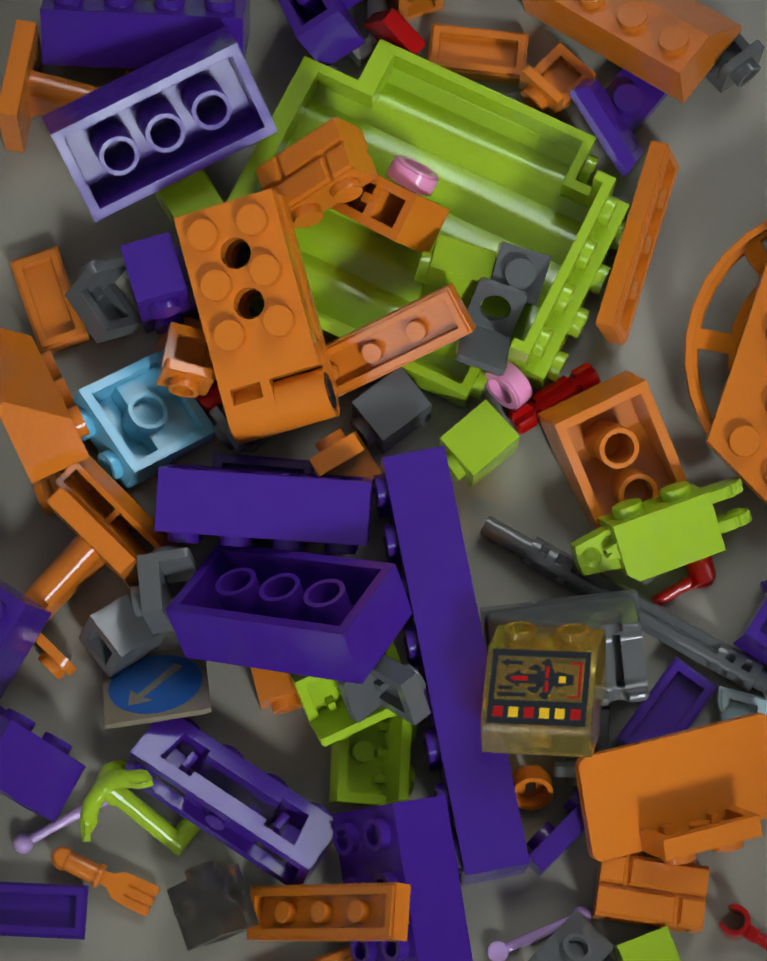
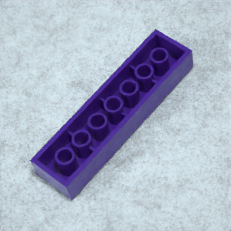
[374,446,530,886]

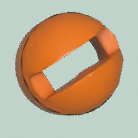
[512,764,554,811]

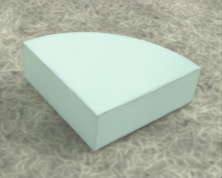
[716,686,767,721]

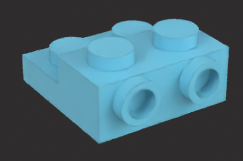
[74,350,215,490]

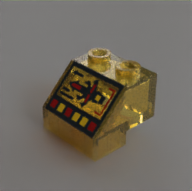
[480,621,607,757]

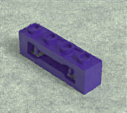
[124,717,334,885]

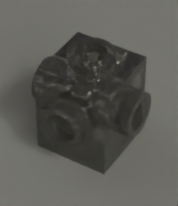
[167,861,260,951]

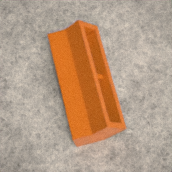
[54,454,177,561]

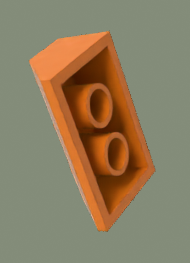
[0,328,90,483]

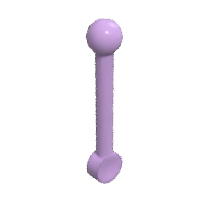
[13,801,108,854]
[487,906,592,961]

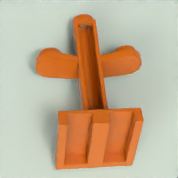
[0,19,137,153]
[24,487,139,680]

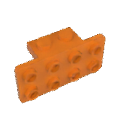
[575,712,767,865]

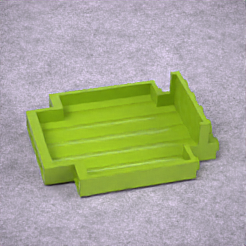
[227,39,630,409]

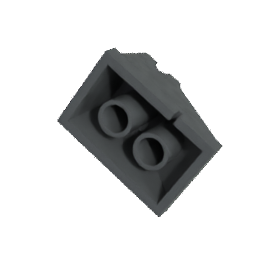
[480,589,649,707]

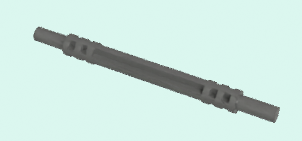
[480,516,767,695]

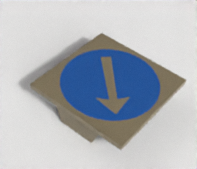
[102,648,212,729]

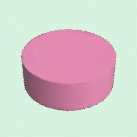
[386,155,439,196]
[484,360,532,409]

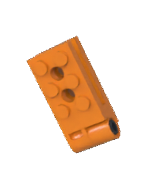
[173,188,340,445]

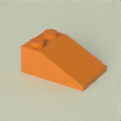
[537,370,687,530]

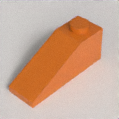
[331,174,450,253]

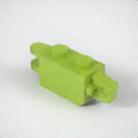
[569,477,752,581]

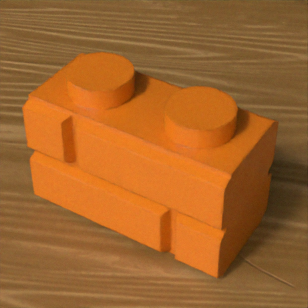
[255,116,378,228]
[591,851,710,934]

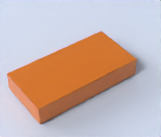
[427,23,529,85]
[9,246,90,354]

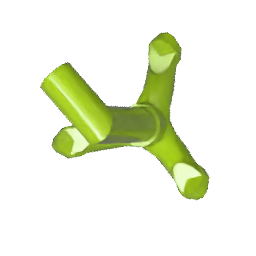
[80,759,200,857]

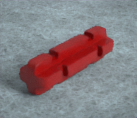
[507,363,601,434]

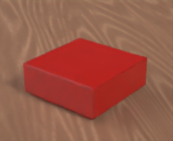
[363,9,426,55]

